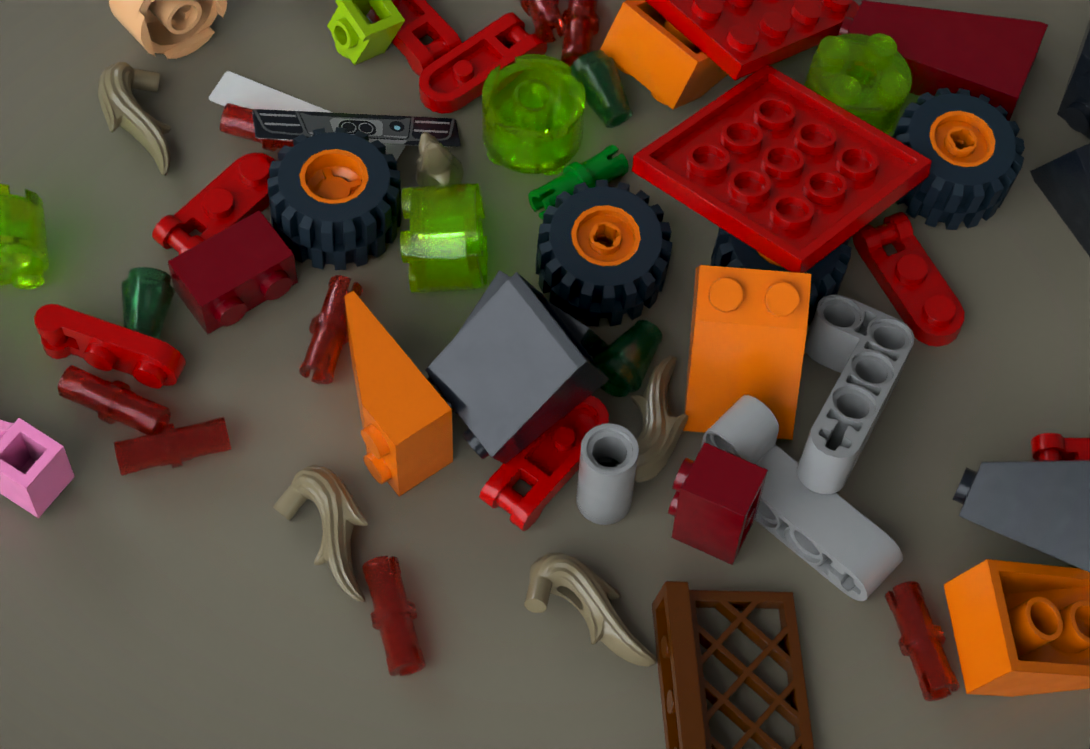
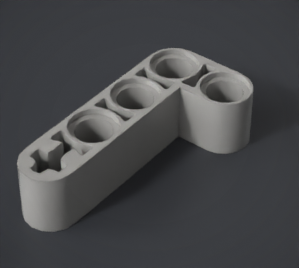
[796,295,915,494]
[701,395,903,601]

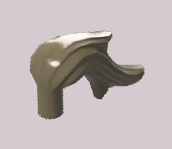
[98,62,171,176]
[416,132,465,217]
[631,355,688,483]
[273,465,368,602]
[524,552,657,667]

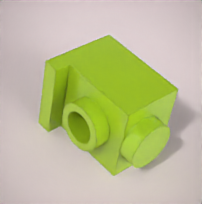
[327,0,405,65]

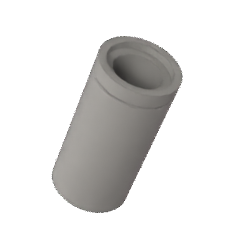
[576,423,639,525]

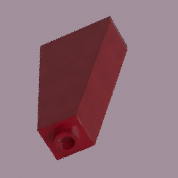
[836,0,1048,121]

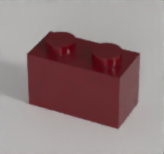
[168,210,298,335]
[668,442,768,565]

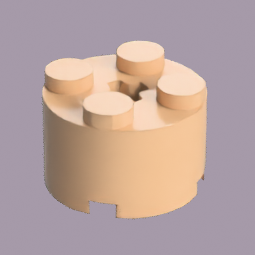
[109,0,227,59]

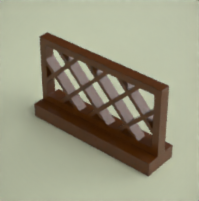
[652,581,814,749]

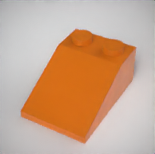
[600,0,728,110]
[683,265,812,440]
[344,290,453,497]
[943,559,1090,697]

